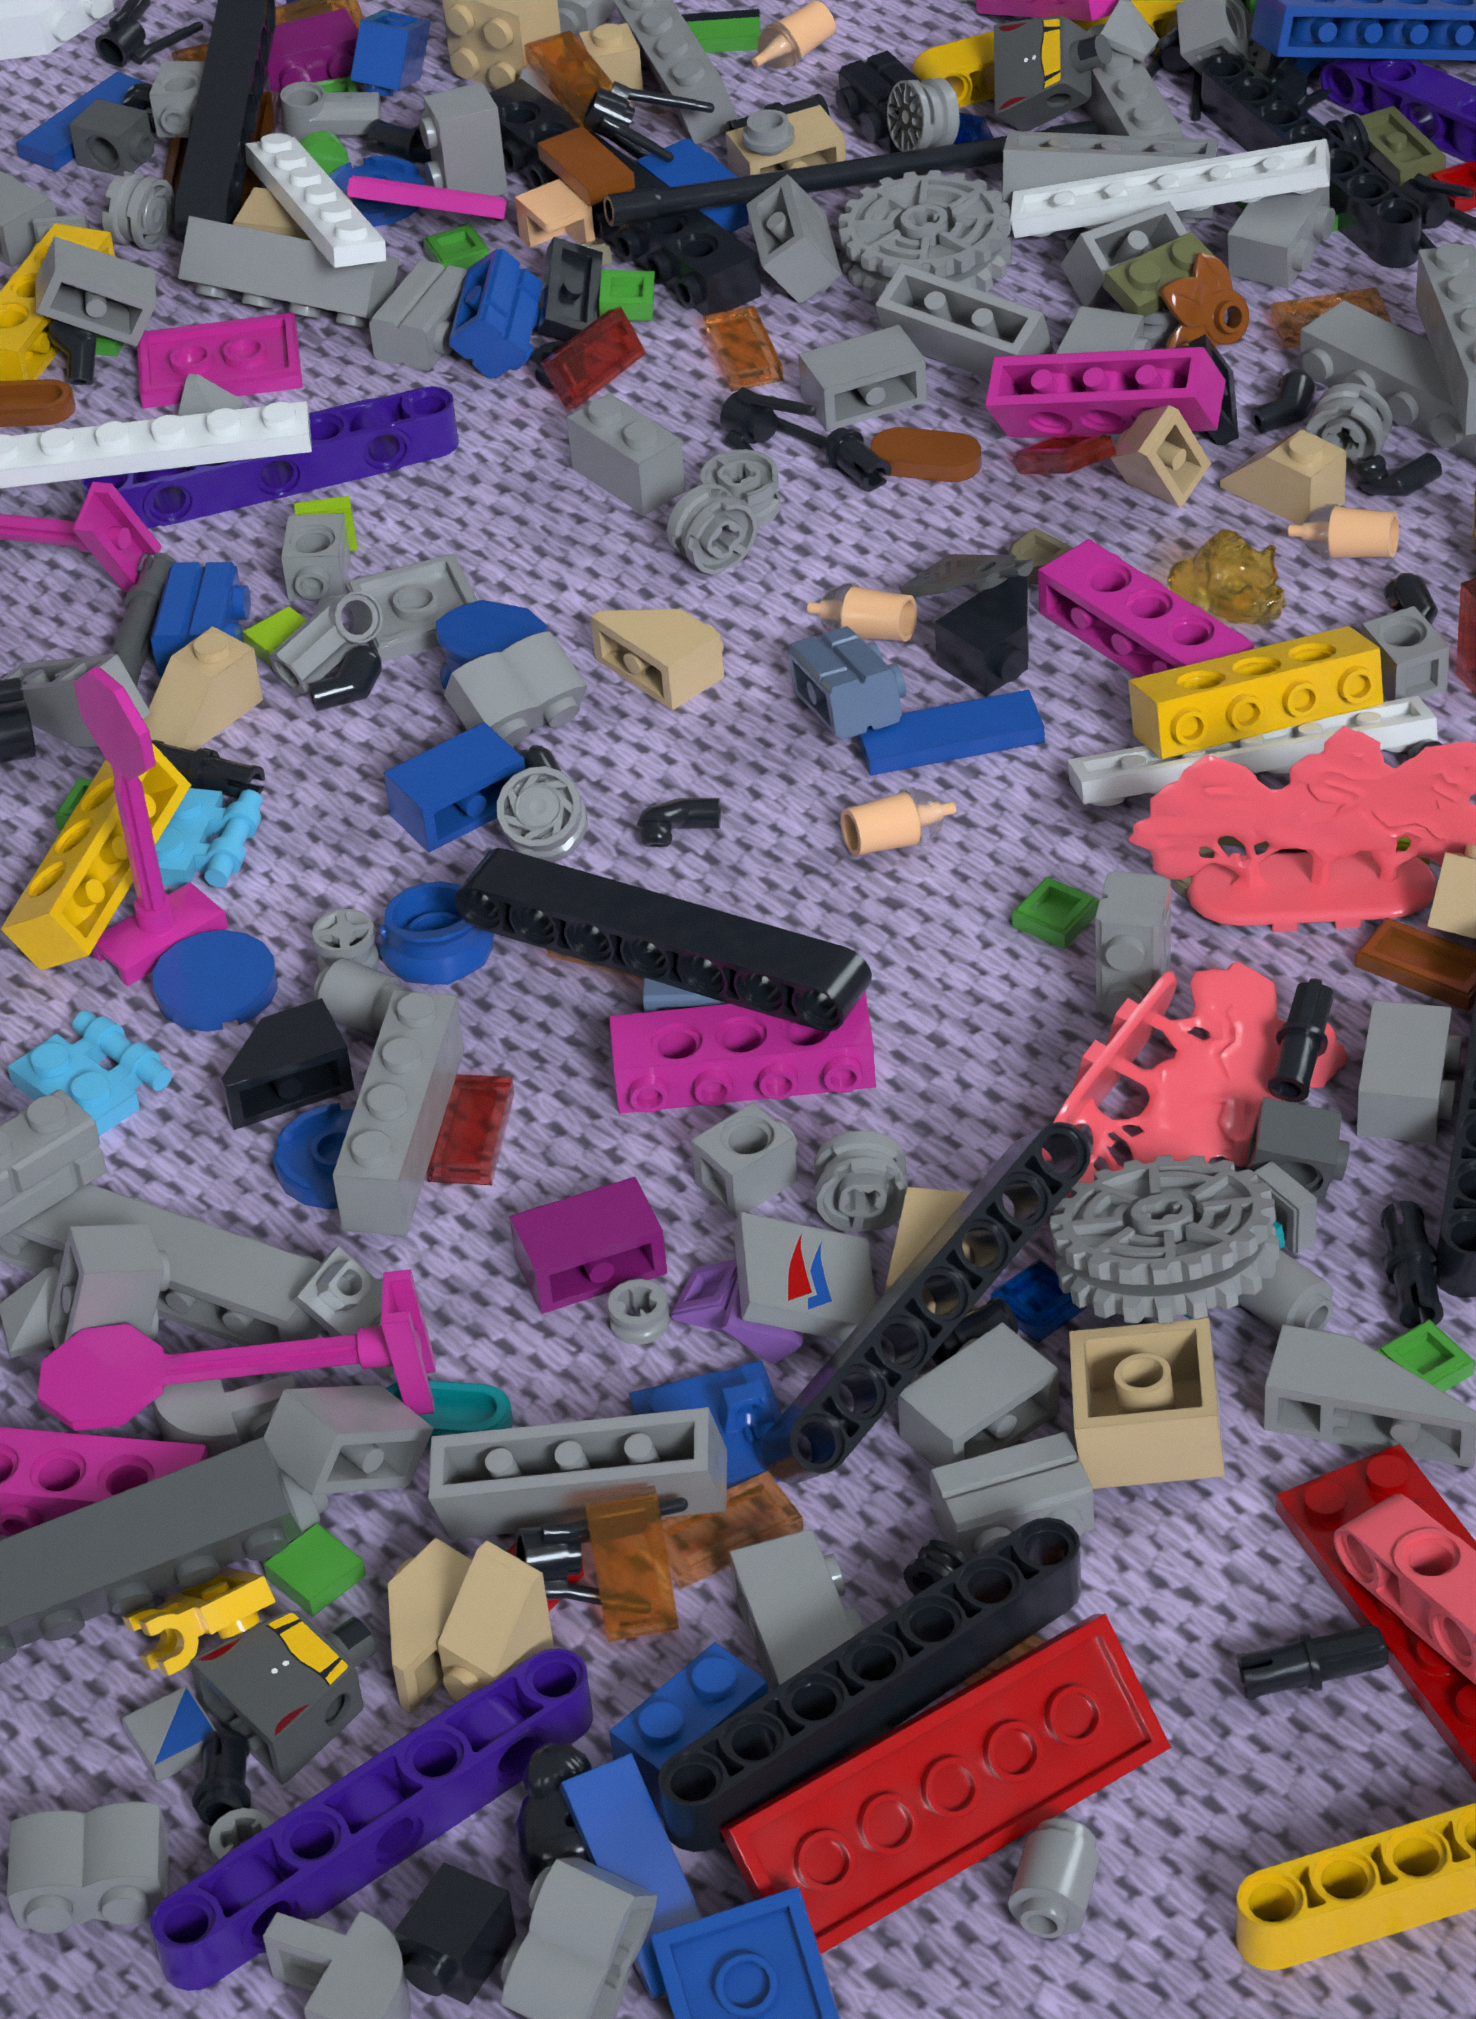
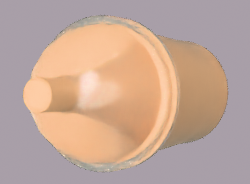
[751,0,836,70]
[1288,503,1399,561]
[807,582,917,642]
[841,786,956,856]

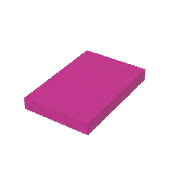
[347,175,508,219]
[137,312,303,408]

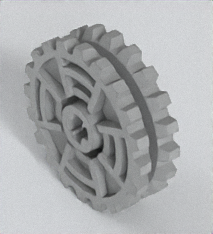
[839,170,1012,298]
[1050,1155,1280,1324]

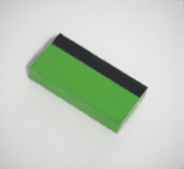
[681,9,761,53]

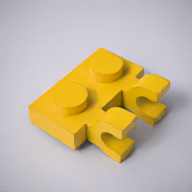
[122,1567,276,1676]

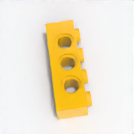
[0,223,115,381]
[1128,626,1384,759]
[1,743,191,970]

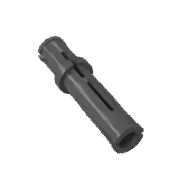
[110,553,176,687]

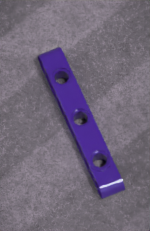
[1320,58,1476,162]
[82,386,459,528]
[151,1648,593,1991]

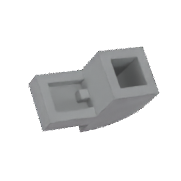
[152,1374,297,1458]
[263,1911,411,2019]

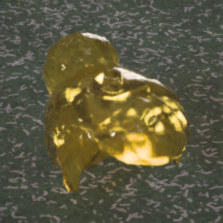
[1167,529,1287,625]

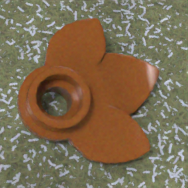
[1159,253,1249,349]

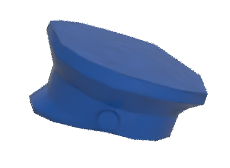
[436,600,548,690]
[376,881,494,985]

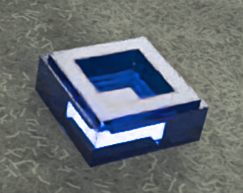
[990,1258,1087,1343]

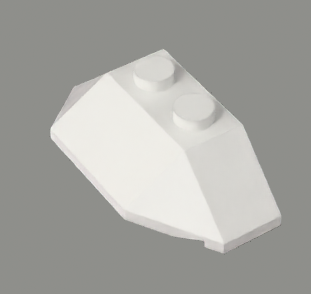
[0,0,114,60]

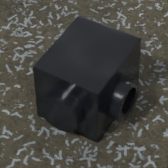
[394,1862,517,2005]

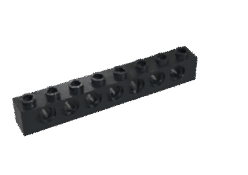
[489,79,761,320]

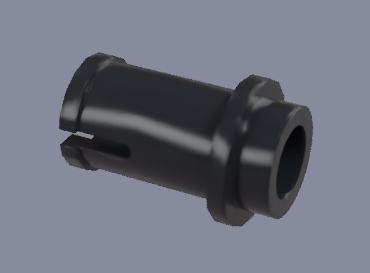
[823,427,891,492]
[931,1297,1018,1365]
[192,1730,251,1826]

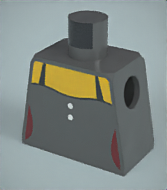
[994,16,1112,131]
[190,1610,377,1785]

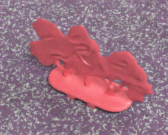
[1129,726,1476,932]
[1042,962,1347,1198]

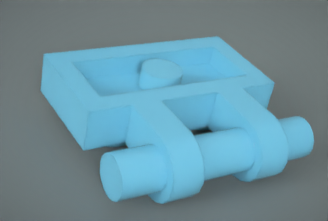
[155,788,263,888]
[7,1010,172,1137]

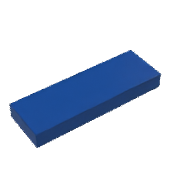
[16,72,148,172]
[856,689,1045,776]
[559,1753,703,2001]

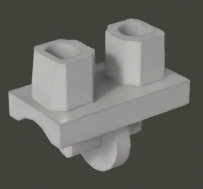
[292,1246,430,1379]

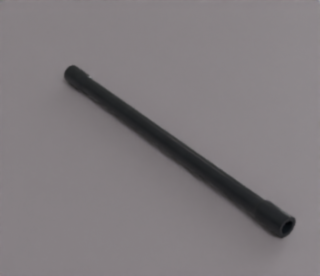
[604,120,1100,226]

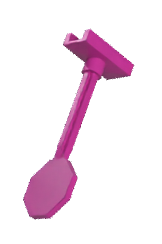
[0,482,162,591]
[73,666,228,986]
[37,1269,436,1431]

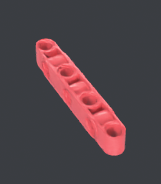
[1334,1493,1476,1685]

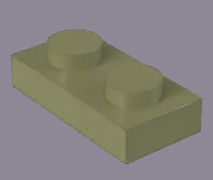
[1358,106,1446,188]
[1103,231,1216,317]

